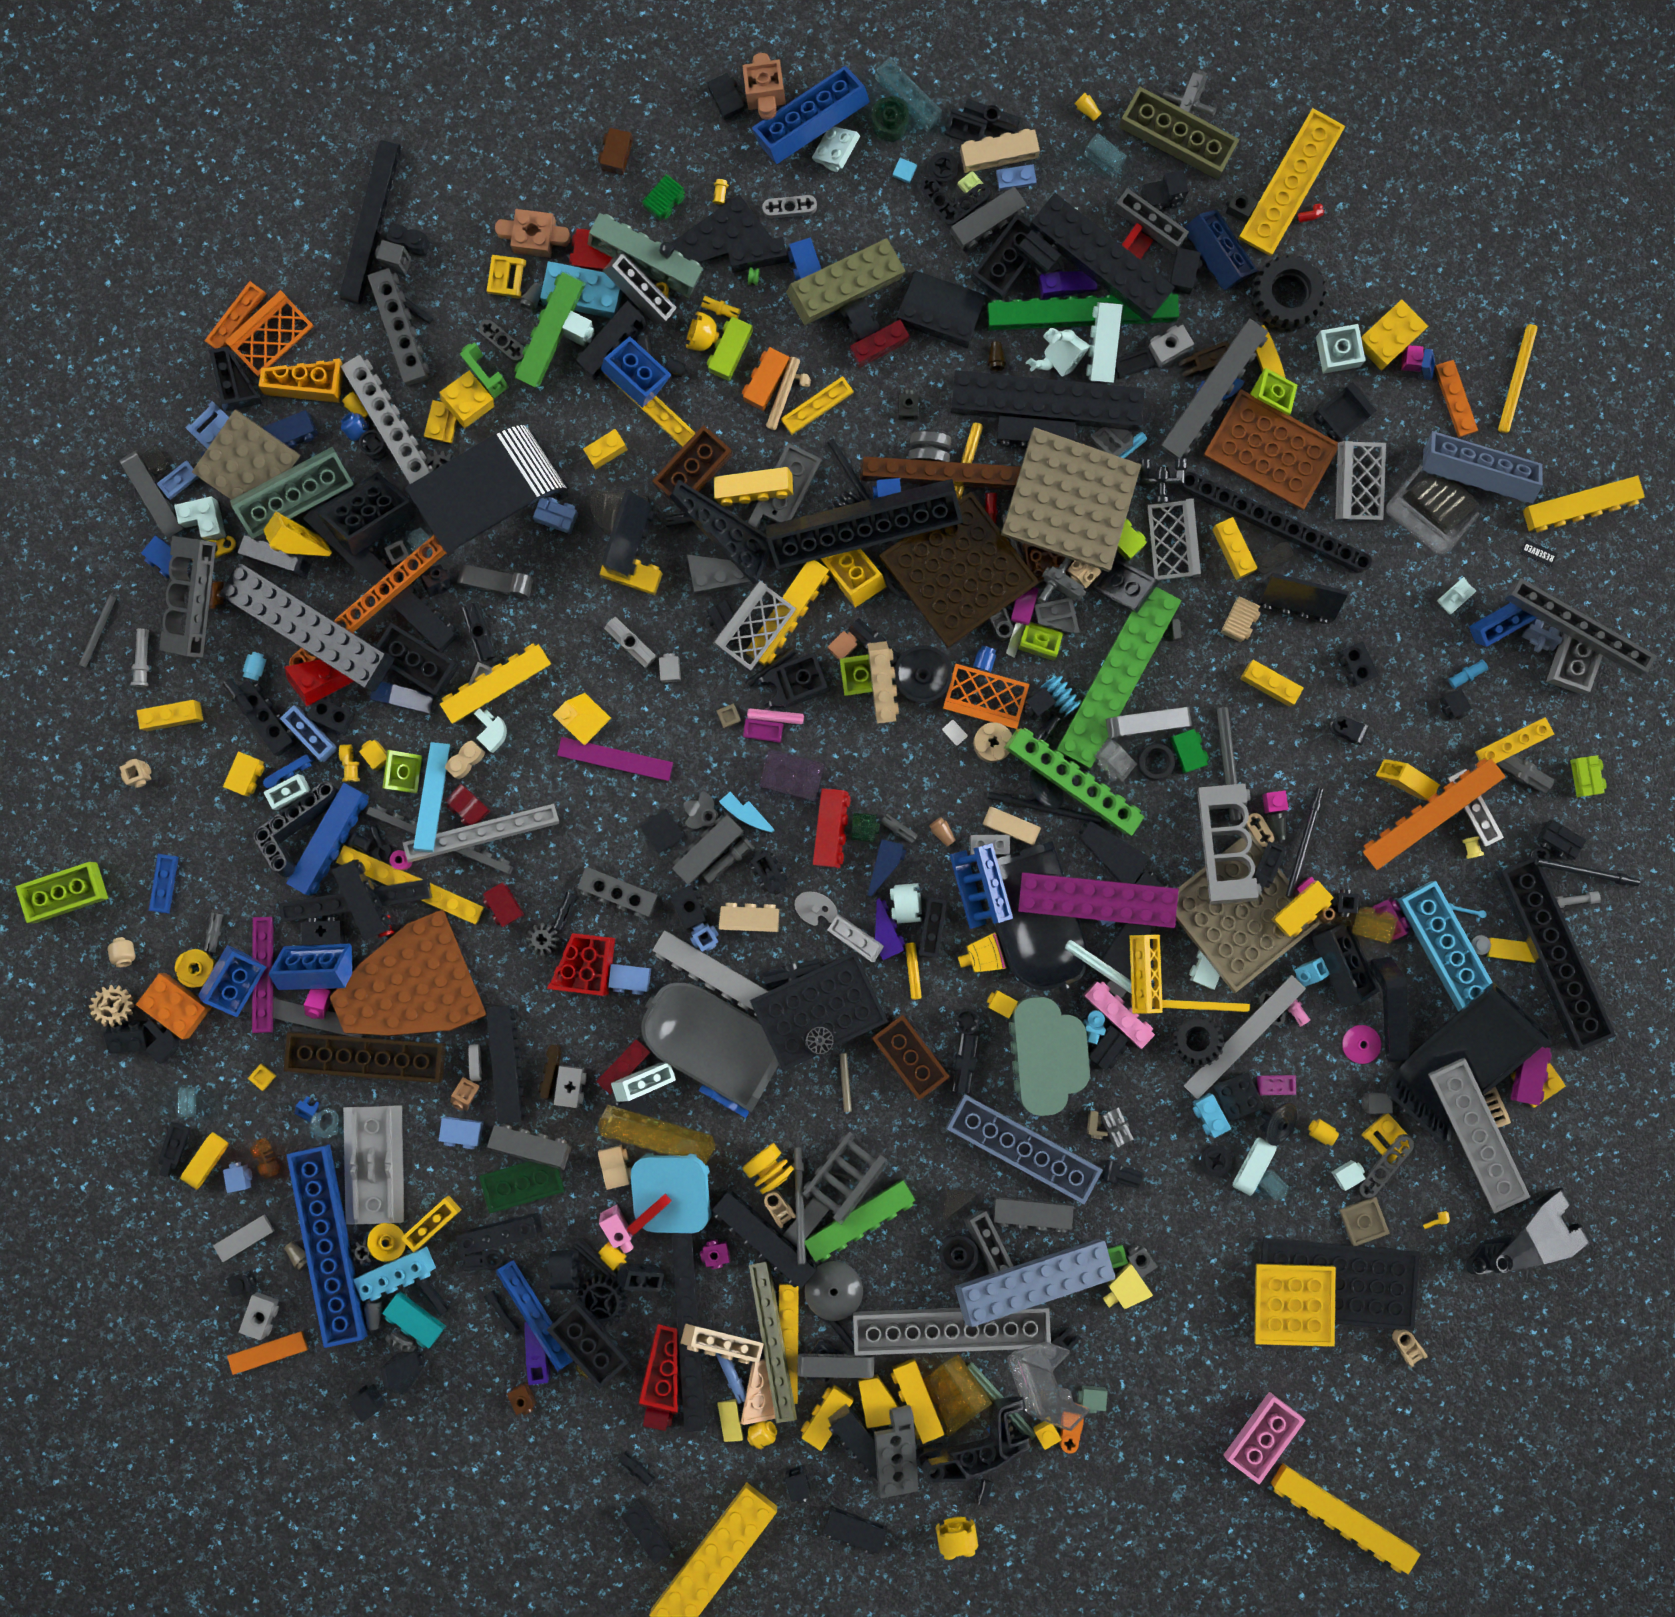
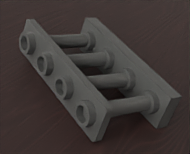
[803,1132,889,1225]

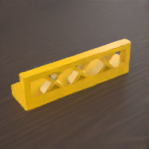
[1130,935,1162,1013]

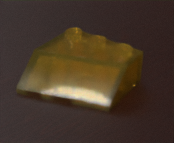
[924,1354,993,1437]

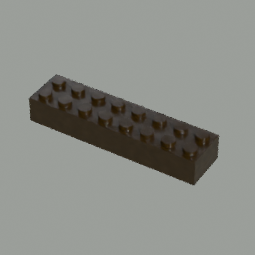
[284,1032,446,1083]

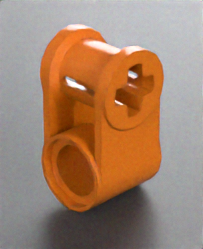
[1059,1413,1084,1454]

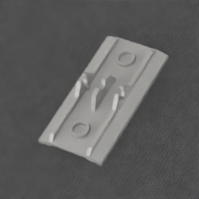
[343,1105,404,1224]

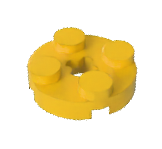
[175,949,216,988]

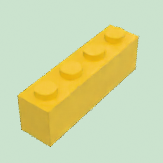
[714,467,793,506]
[891,1358,945,1444]

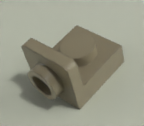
[1086,1110,1108,1139]

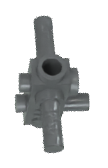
[1162,69,1216,116]
[1038,557,1086,603]

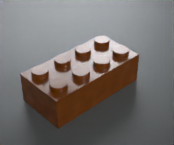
[652,425,733,509]
[872,1014,949,1100]

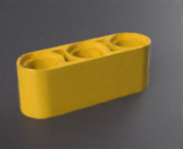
[180,1132,229,1190]

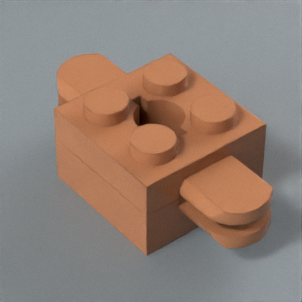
[742,53,786,120]
[495,209,571,258]

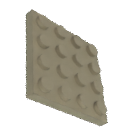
[192,409,301,500]

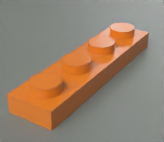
[1434,360,1478,438]

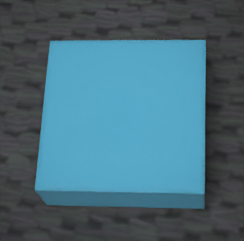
[892,158,917,184]

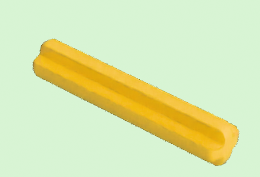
[905,943,922,1000]

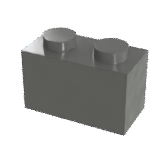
[375,240,411,276]

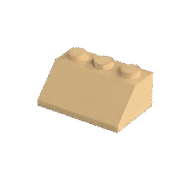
[719,903,780,932]

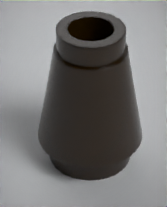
[987,341,1006,372]

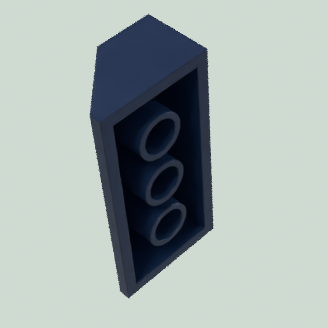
[1184,209,1258,291]

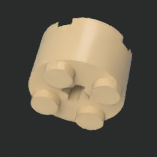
[973,723,1012,763]

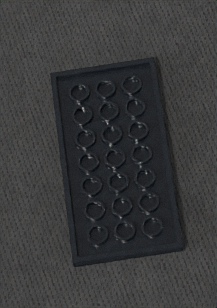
[1261,1237,1420,1331]

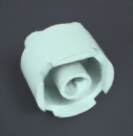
[890,883,922,923]

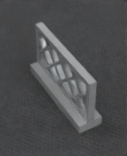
[1335,441,1386,520]
[1148,498,1201,580]
[713,581,796,671]

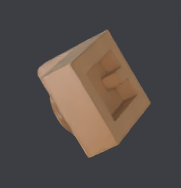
[450,1077,480,1111]

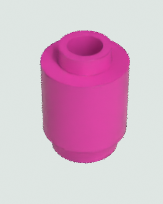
[390,850,412,870]

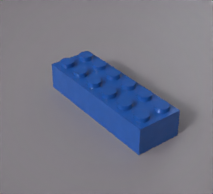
[752,65,870,164]

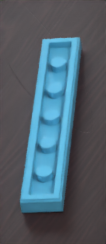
[413,742,450,853]

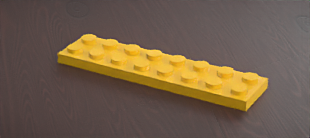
[1238,108,1345,257]

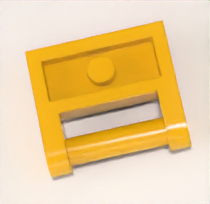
[487,255,526,299]
[1362,1113,1414,1163]

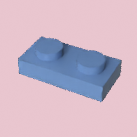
[996,164,1037,191]
[157,460,199,500]

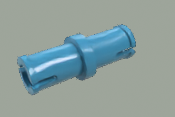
[1448,659,1488,689]

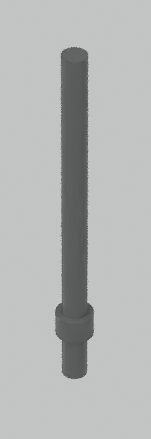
[792,1148,806,1265]

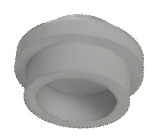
[1471,935,1491,955]

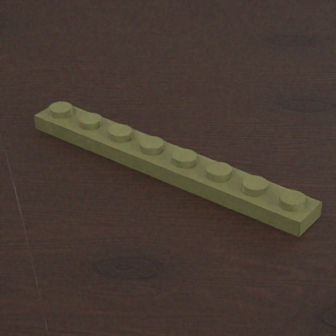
[749,1261,797,1423]

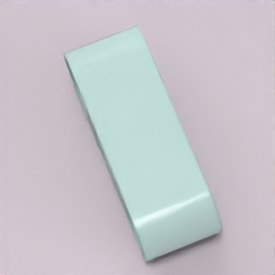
[1233,1137,1277,1196]

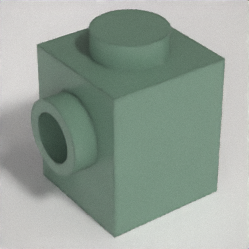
[1078,1385,1108,1413]

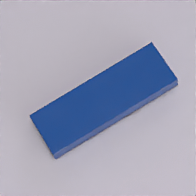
[149,854,179,913]

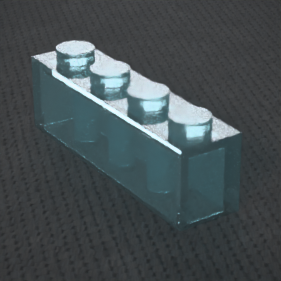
[875,58,942,132]

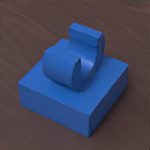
[295,1097,319,1123]

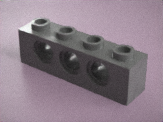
[577,867,659,919]

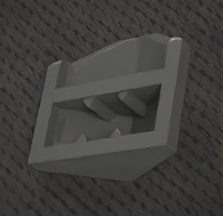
[1090,427,1134,456]

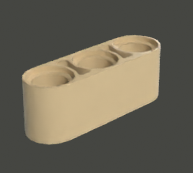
[982,807,1041,846]

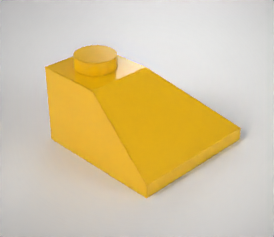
[553,693,611,745]

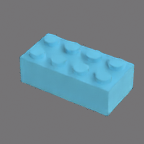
[540,261,623,318]

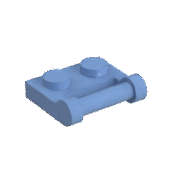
[185,401,229,449]

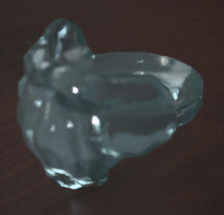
[310,1109,339,1138]

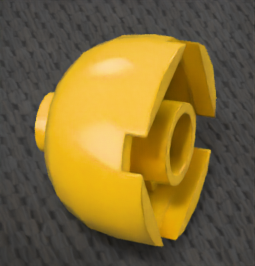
[686,311,719,351]

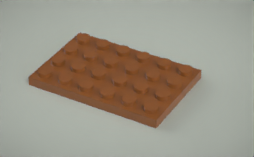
[1203,389,1338,511]

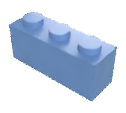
[280,705,338,762]

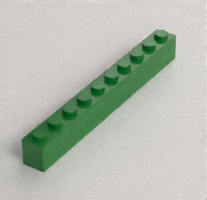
[987,293,1179,331]

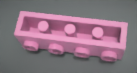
[1082,981,1155,1049]

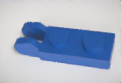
[263,754,314,789]

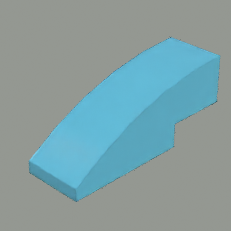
[719,792,775,833]

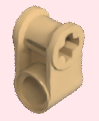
[764,1190,796,1228]
[1392,1329,1428,1368]

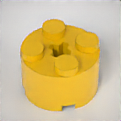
[936,1517,978,1560]

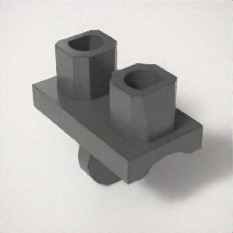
[1101,1107,1133,1148]

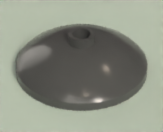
[805,1261,863,1321]

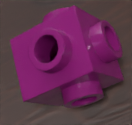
[700,1239,730,1269]

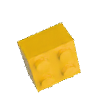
[439,370,494,429]

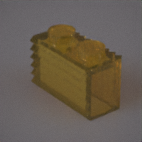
[1352,907,1398,944]

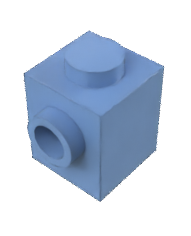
[223,1162,252,1193]

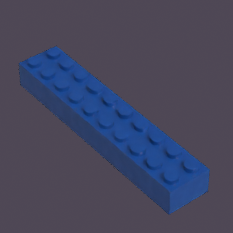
[286,1144,368,1348]

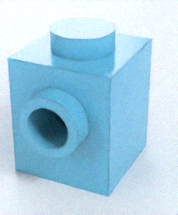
[1294,957,1330,987]

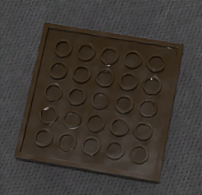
[879,492,1039,649]

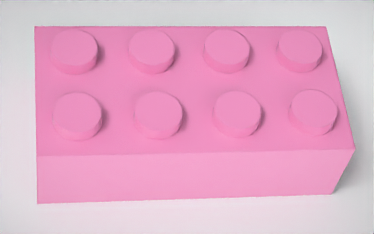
[1224,1392,1306,1484]

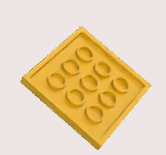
[1254,1264,1336,1346]

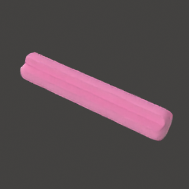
[747,708,804,724]

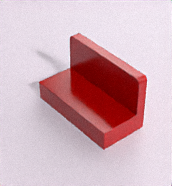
[1122,223,1153,260]

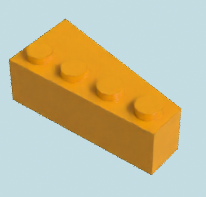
[259,358,344,403]

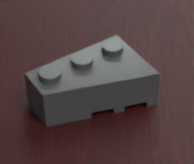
[687,555,752,595]

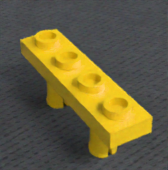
[1475,717,1554,764]

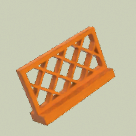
[225,290,314,377]
[943,664,1030,729]

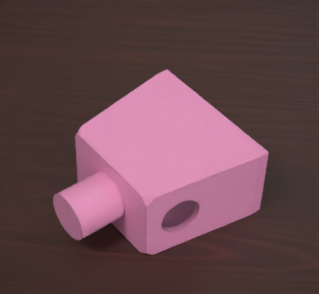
[599,1204,634,1254]

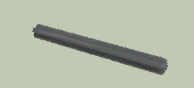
[1217,707,1241,821]

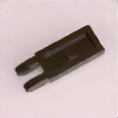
[1178,340,1230,377]
[539,1044,562,1099]

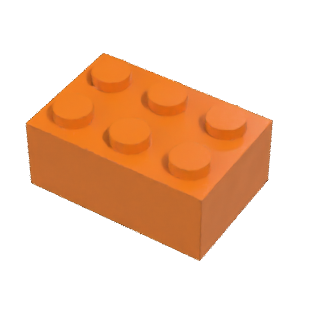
[136,973,212,1039]

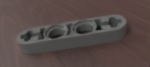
[1359,1134,1414,1198]

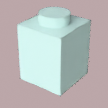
[1331,1160,1365,1191]

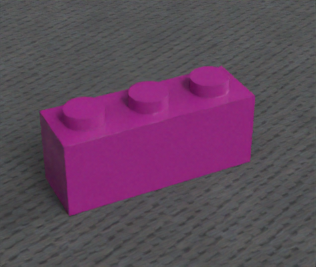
[1510,1047,1552,1106]

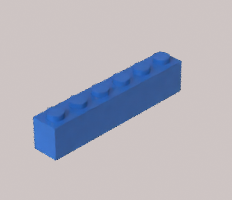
[286,783,369,896]

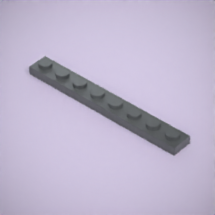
[366,805,513,874]

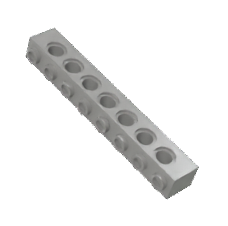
[340,355,434,484]

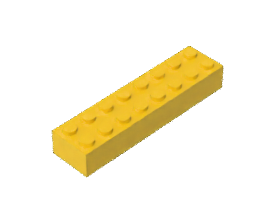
[649,1482,778,1617]

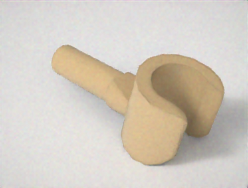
[795,374,811,387]

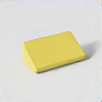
[717,1399,744,1442]

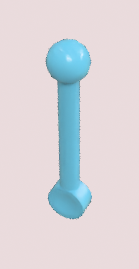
[1449,903,1486,918]

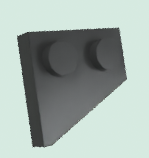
[1034,598,1080,634]

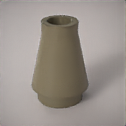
[284,1241,308,1271]

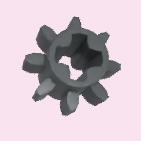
[351,1239,373,1264]

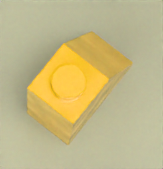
[1376,759,1440,801]
[858,1374,900,1429]

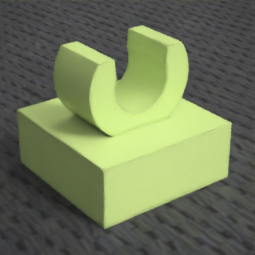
[958,171,983,197]

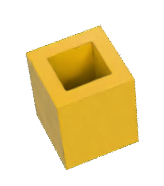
[359,740,387,771]
[986,990,1018,1018]
[1033,1418,1062,1450]

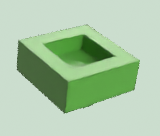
[1107,1244,1128,1268]

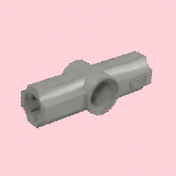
[604,617,657,668]

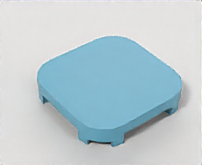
[631,1153,713,1233]

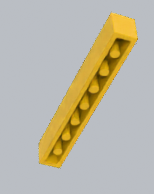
[1271,1463,1421,1574]

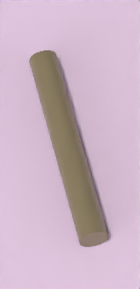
[839,1053,852,1112]

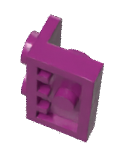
[1368,897,1410,943]

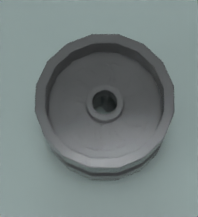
[908,431,952,462]

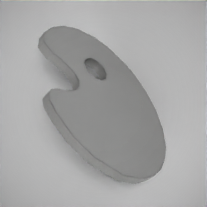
[794,892,838,926]

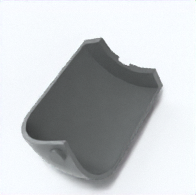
[641,983,779,1112]

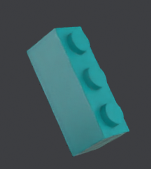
[382,1291,446,1348]

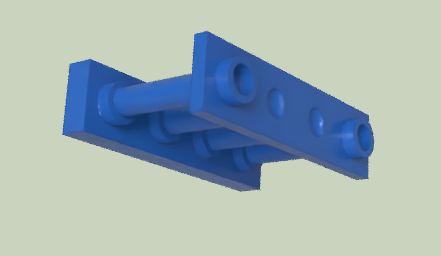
[950,843,1013,929]

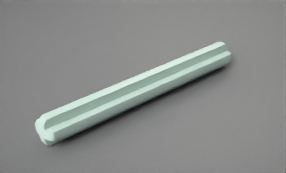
[1065,940,1132,994]

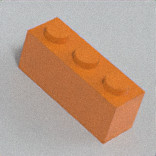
[742,347,790,412]

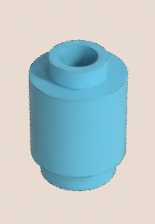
[242,652,266,681]

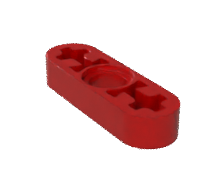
[626,1193,672,1236]

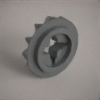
[385,1332,416,1352]

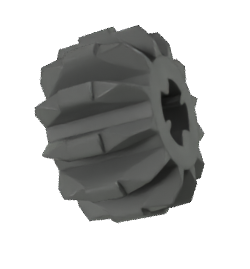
[526,923,559,956]

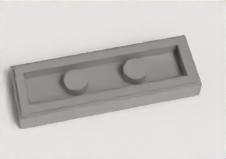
[827,914,884,962]
[213,1214,274,1262]

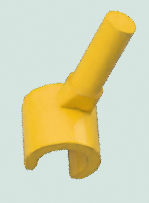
[1423,1211,1450,1229]

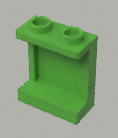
[460,342,509,399]

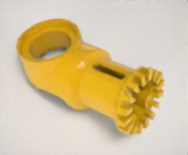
[339,744,360,782]

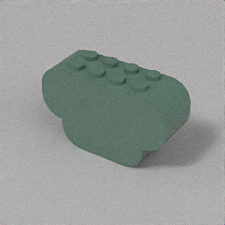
[1009,996,1090,1116]

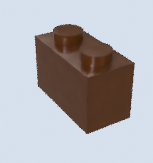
[598,127,633,175]

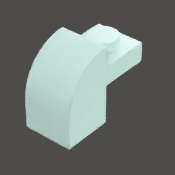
[474,708,507,753]

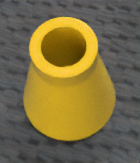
[1074,93,1102,121]
[342,392,369,419]

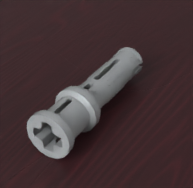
[130,629,149,688]

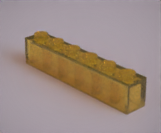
[598,1105,716,1165]

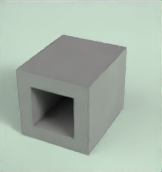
[659,654,681,683]

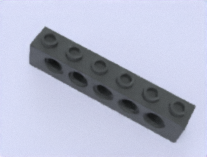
[367,268,430,386]

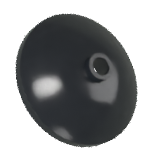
[895,645,952,703]

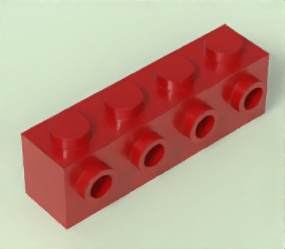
[813,788,850,869]

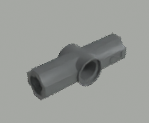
[1496,755,1554,794]

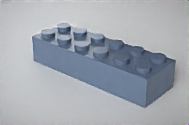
[1422,431,1543,504]

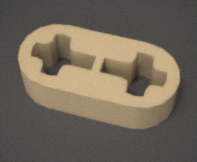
[1246,813,1274,847]

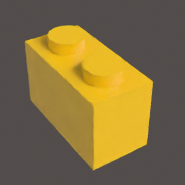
[583,429,628,470]
[223,751,264,797]

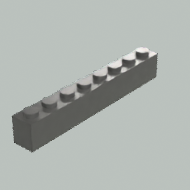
[1159,319,1269,459]
[1504,578,1656,676]

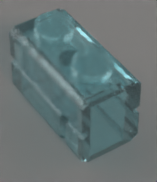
[1084,133,1127,177]

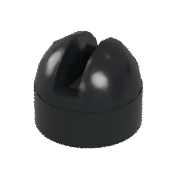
[659,242,676,259]

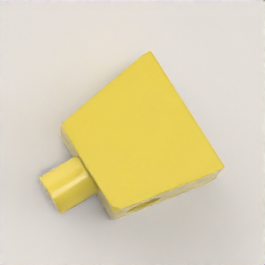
[1103,1262,1153,1309]

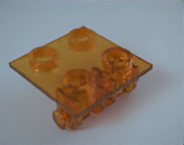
[250,1137,280,1179]

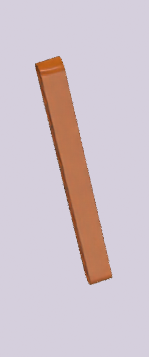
[289,535,446,665]

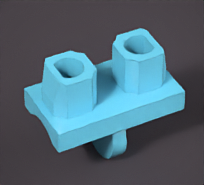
[1083,1010,1106,1044]

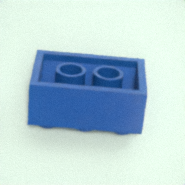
[601,336,671,408]
[198,945,266,1017]

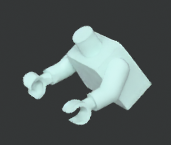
[1025,328,1091,377]

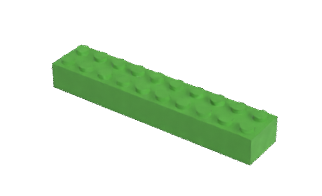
[1056,587,1182,770]

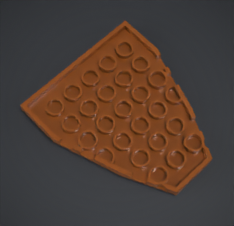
[330,909,487,1036]

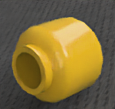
[747,1420,777,1449]

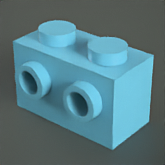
[1192,1093,1231,1138]

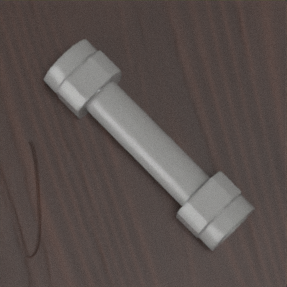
[1556,891,1601,908]

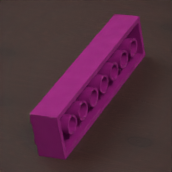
[1018,872,1179,928]

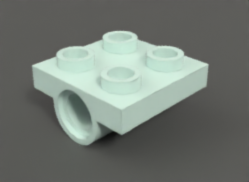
[812,127,860,172]

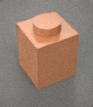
[827,631,857,661]

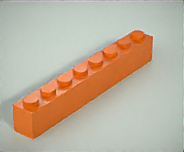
[1362,758,1506,870]

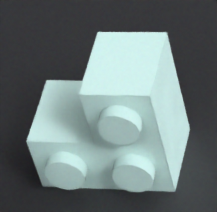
[174,496,226,541]

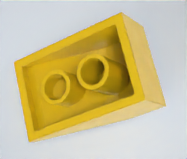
[263,511,331,556]
[821,549,887,608]

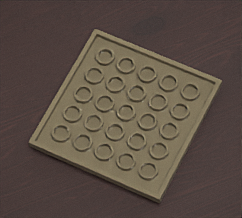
[1001,427,1141,572]
[1176,831,1322,993]

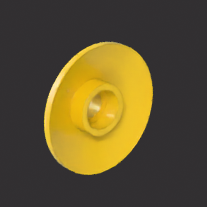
[367,1223,406,1262]

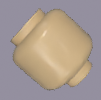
[107,937,136,968]

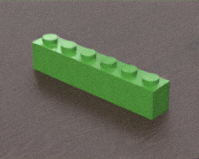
[515,272,586,387]
[805,1178,915,1262]

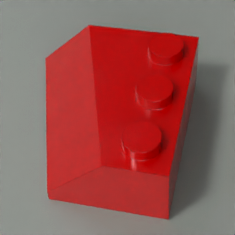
[547,933,615,996]

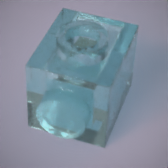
[407,528,433,558]

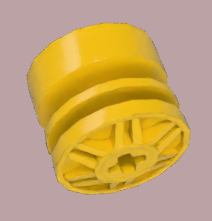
[742,1143,794,1194]

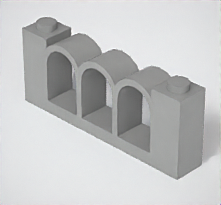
[1197,784,1261,905]

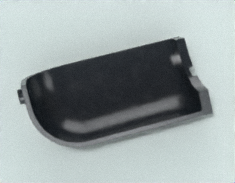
[976,841,1087,991]

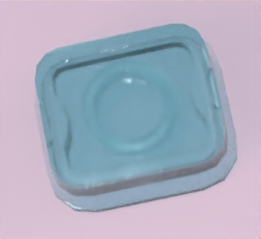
[178,1085,196,1120]

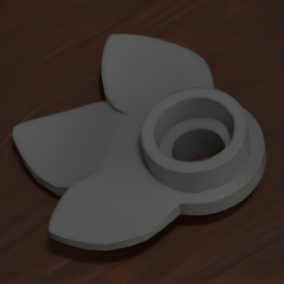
[684,791,719,829]

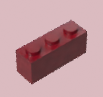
[850,319,909,368]
[596,1038,652,1095]

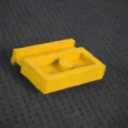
[424,400,457,444]

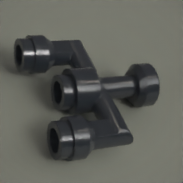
[1139,459,1188,502]

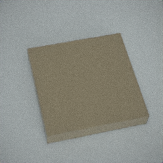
[1338,1196,1390,1246]

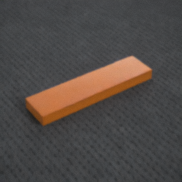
[204,281,266,349]
[227,1331,308,1375]

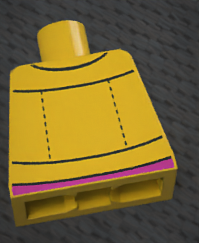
[958,933,1006,972]

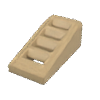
[1485,1086,1511,1128]

